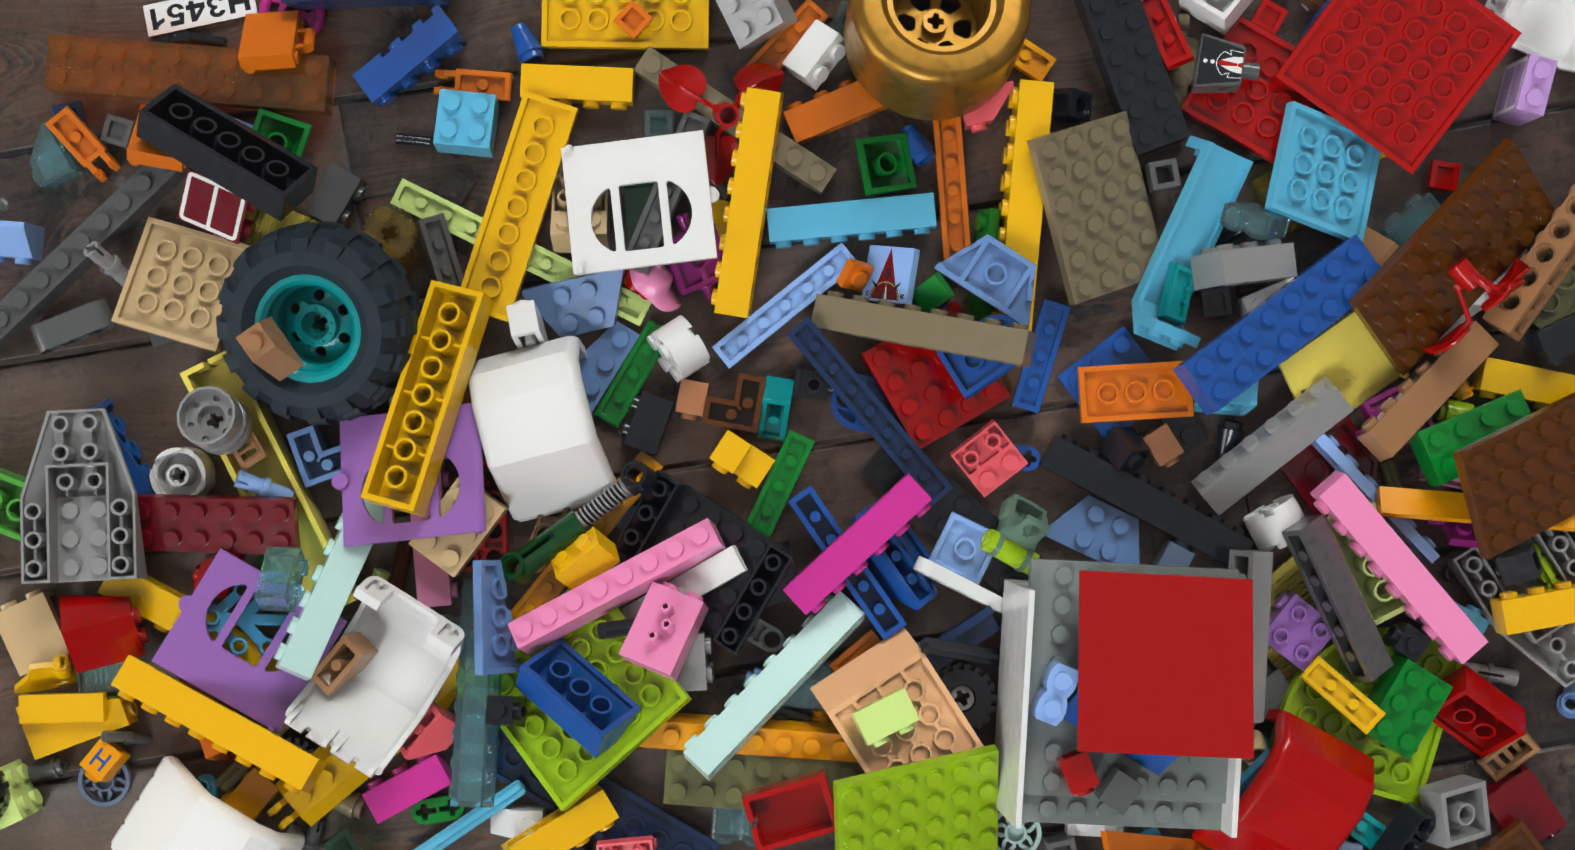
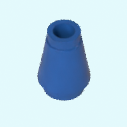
[510,23,544,64]
[900,123,936,167]

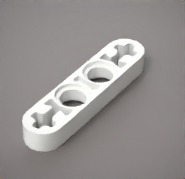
[913,556,1003,613]

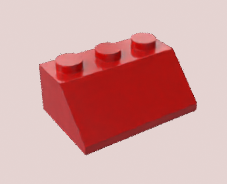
[1433,665,1526,758]

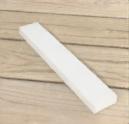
[622,545,748,619]

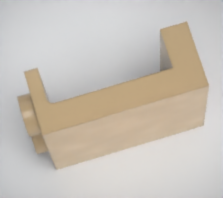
[0,588,70,676]

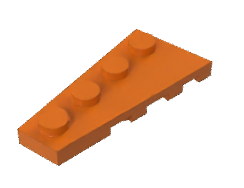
[1100,830,1208,850]

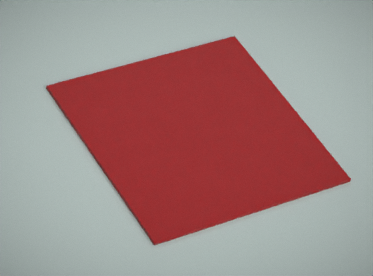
[1077,570,1254,759]

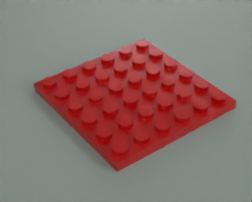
[1274,0,1522,174]

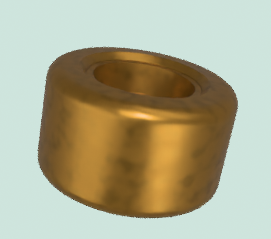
[844,0,1031,121]

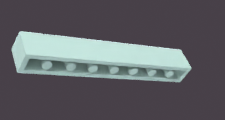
[274,499,384,681]
[683,591,865,781]

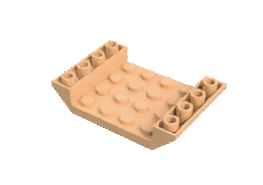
[810,627,984,773]

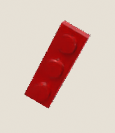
[1141,0,1194,72]

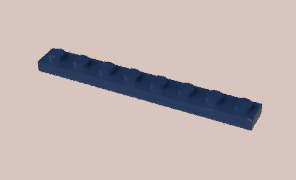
[786,317,953,506]

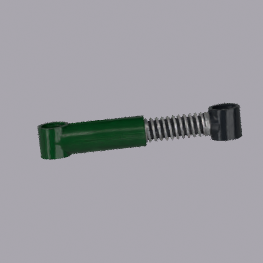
[500,460,658,585]

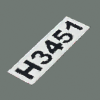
[143,0,258,37]

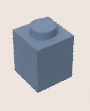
[1152,538,1195,567]

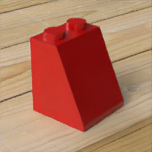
[59,595,149,673]

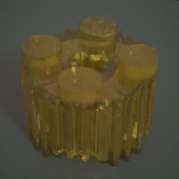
[361,206,422,262]

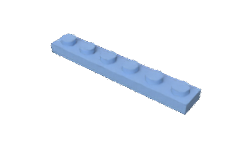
[712,242,856,369]
[1311,434,1440,564]

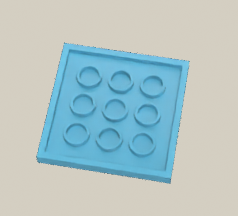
[1264,101,1381,243]

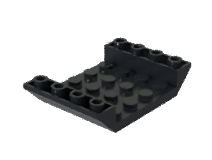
[613,470,795,656]

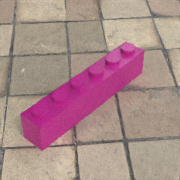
[783,473,932,615]

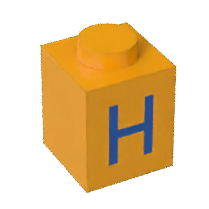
[79,738,131,783]

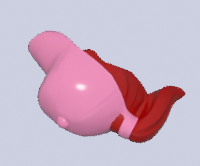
[623,265,681,312]

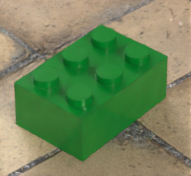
[1351,653,1453,760]

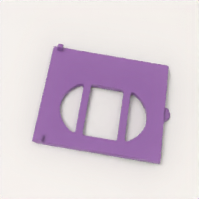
[331,403,486,547]
[152,548,347,733]

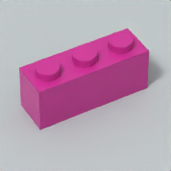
[362,751,456,824]

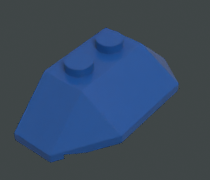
[852,503,937,611]

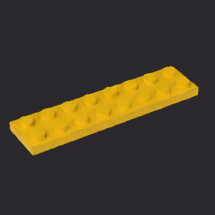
[461,91,579,322]

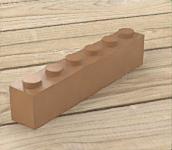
[1357,320,1499,462]

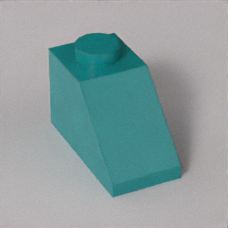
[757,376,794,442]

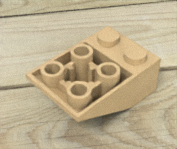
[550,165,610,253]

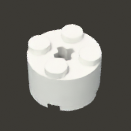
[646,315,710,382]
[149,447,216,495]
[1243,494,1305,551]

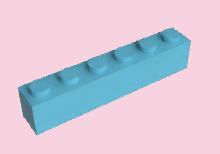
[766,192,937,249]

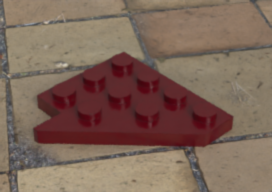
[1279,416,1379,518]

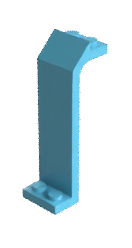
[1131,135,1253,351]

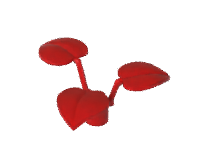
[658,63,785,186]
[1422,257,1530,354]

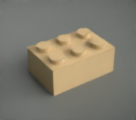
[408,477,509,578]

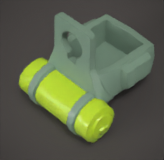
[979,494,1051,575]

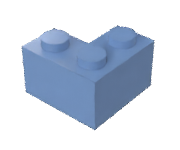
[286,425,341,488]

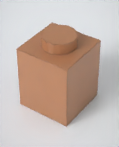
[675,379,710,421]
[1141,423,1184,468]

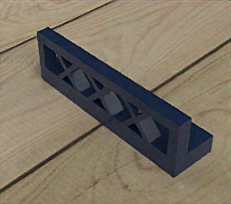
[925,605,1001,672]

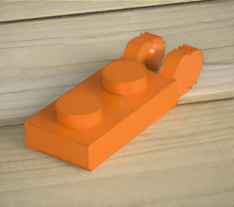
[433,69,513,102]
[45,106,121,182]

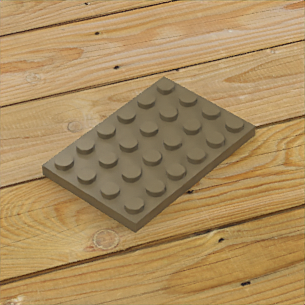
[1027,111,1159,305]

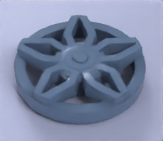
[78,763,132,807]

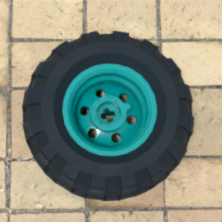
[216,221,421,425]

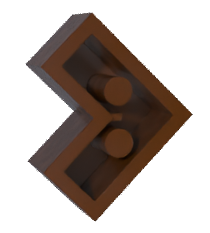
[702,373,767,433]

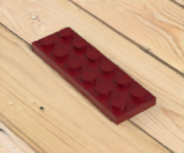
[137,493,301,555]

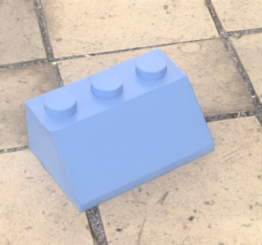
[0,220,45,265]

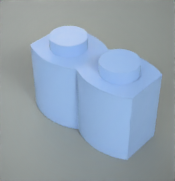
[1030,660,1078,726]

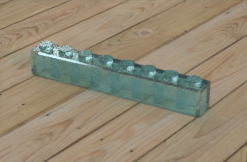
[449,578,507,808]

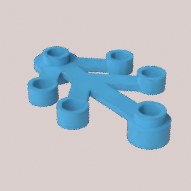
[207,585,288,656]

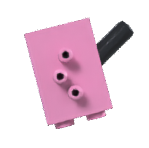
[597,581,709,681]

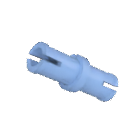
[234,469,295,497]

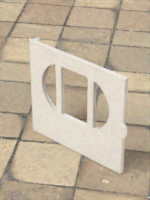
[561,130,720,275]

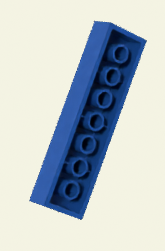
[1172,235,1381,416]

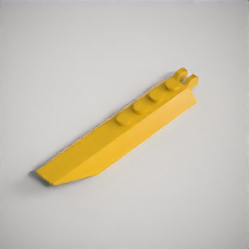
[266,652,475,830]

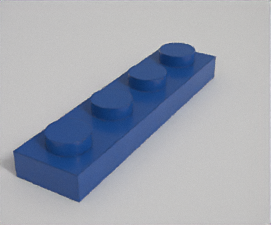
[1011,299,1071,414]

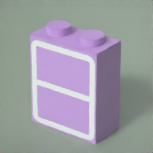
[1492,54,1558,126]

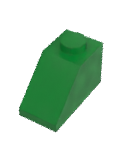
[912,271,955,313]

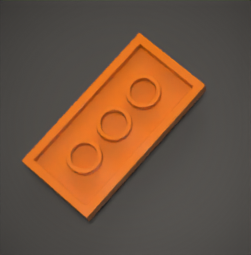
[1077,361,1194,423]

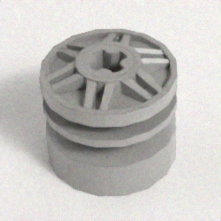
[177,386,252,455]

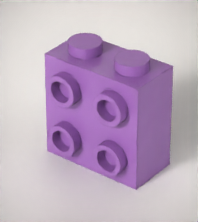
[1268,589,1331,672]

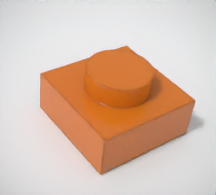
[613,0,653,41]
[836,258,874,292]

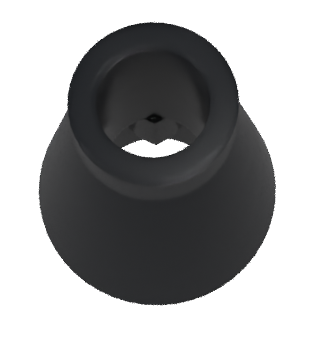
[1216,419,1245,459]

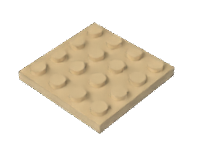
[111,217,250,353]

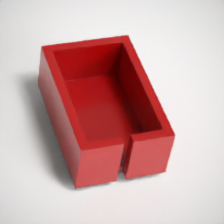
[742,769,835,850]

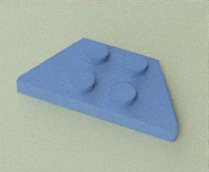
[934,234,1036,325]
[522,270,625,337]
[1045,495,1140,564]

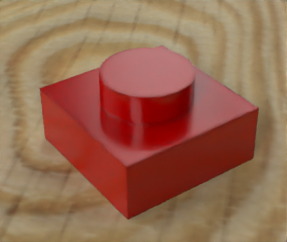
[1250,0,1289,35]
[1426,159,1461,193]

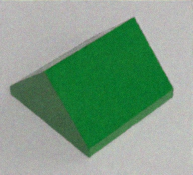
[252,108,313,158]
[855,133,917,197]

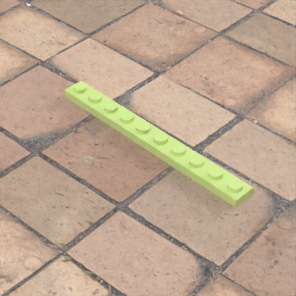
[390,178,652,327]

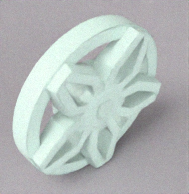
[998,812,1042,850]

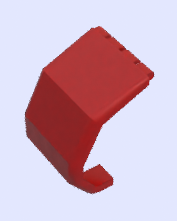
[1192,708,1375,850]

